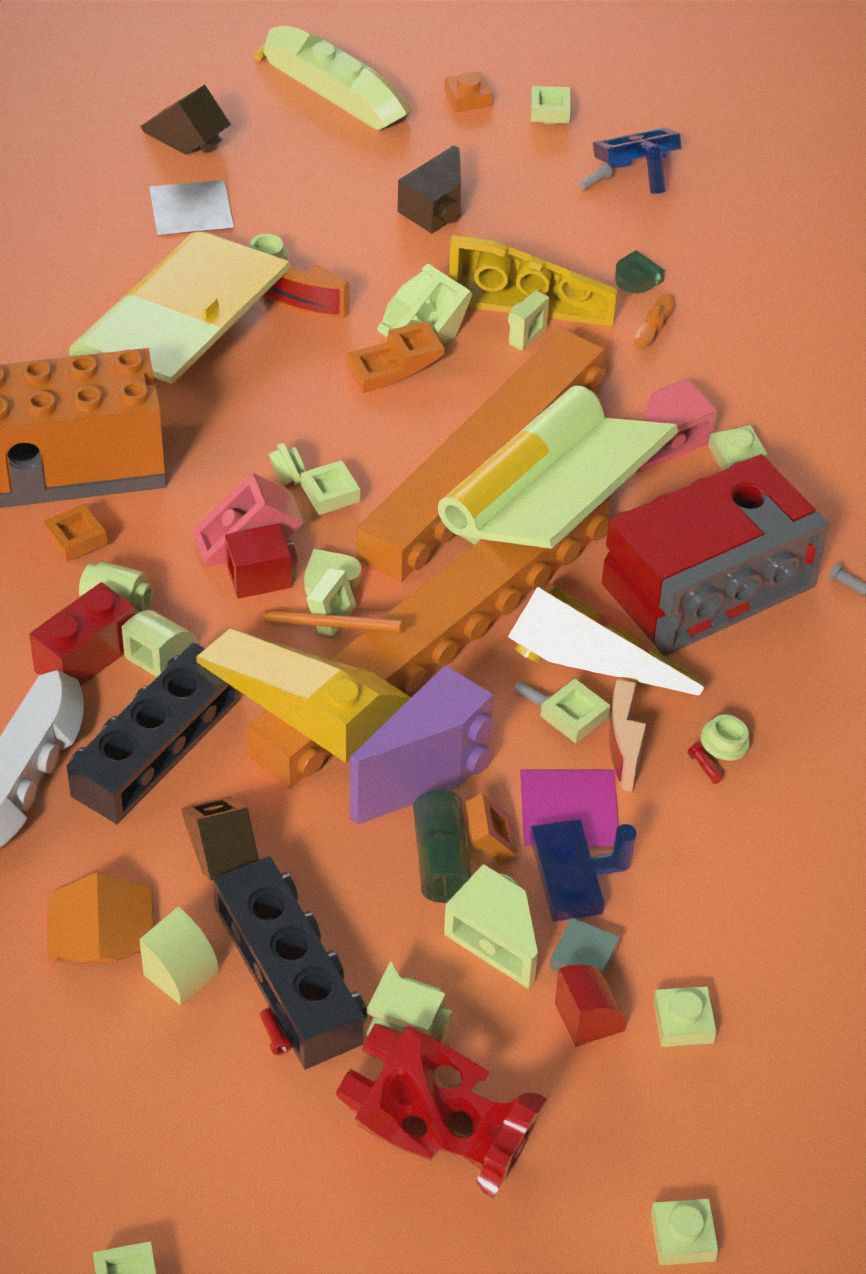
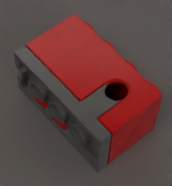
[601,454,829,656]

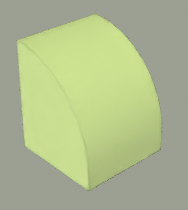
[122,610,198,677]
[140,907,219,1005]

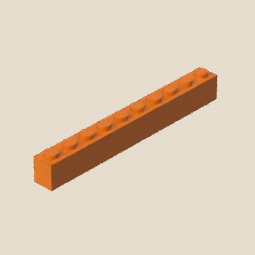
[246,496,611,788]

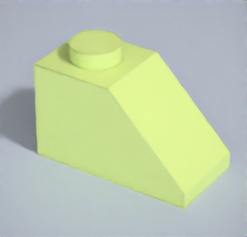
[444,864,538,989]

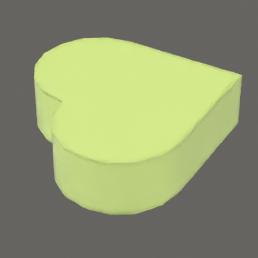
[304,549,361,596]

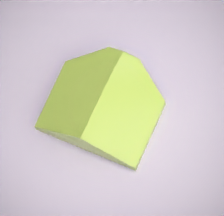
[377,264,473,346]

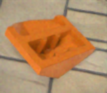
[47,872,153,964]

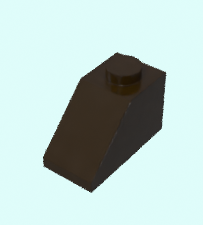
[140,84,231,155]
[397,145,461,234]
[181,796,259,880]

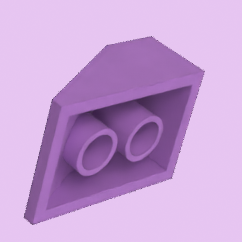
[350,665,494,824]

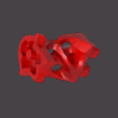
[335,1023,547,1199]

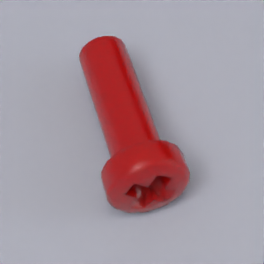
[687,742,723,784]
[260,1008,292,1055]

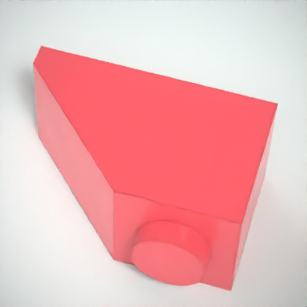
[638,379,717,472]
[192,472,304,566]

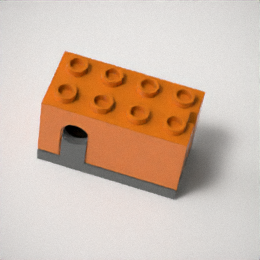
[0,348,166,508]

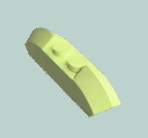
[263,26,412,131]

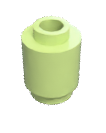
[79,561,153,615]

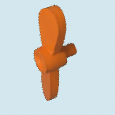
[634,294,675,347]

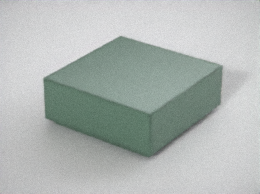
[550,918,620,975]

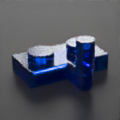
[593,127,682,194]
[530,819,637,922]

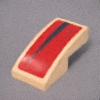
[609,679,646,792]

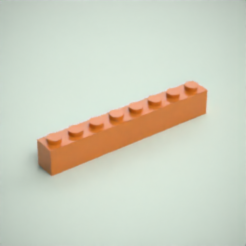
[357,328,605,583]

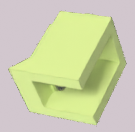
[367,961,454,1042]

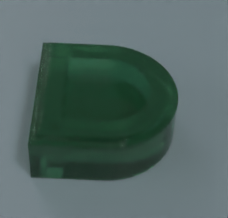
[614,250,665,293]

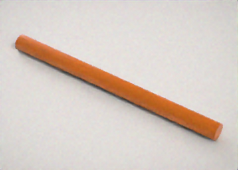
[263,610,406,633]

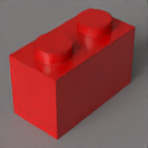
[29,582,135,686]

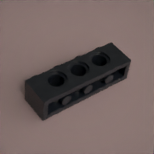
[66,642,241,825]
[213,856,368,1070]

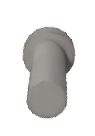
[579,163,613,190]
[829,564,866,596]
[515,681,553,707]

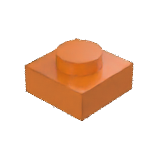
[444,71,493,112]
[44,503,108,562]
[465,793,517,864]

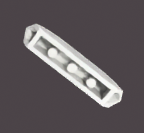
[0,670,84,848]

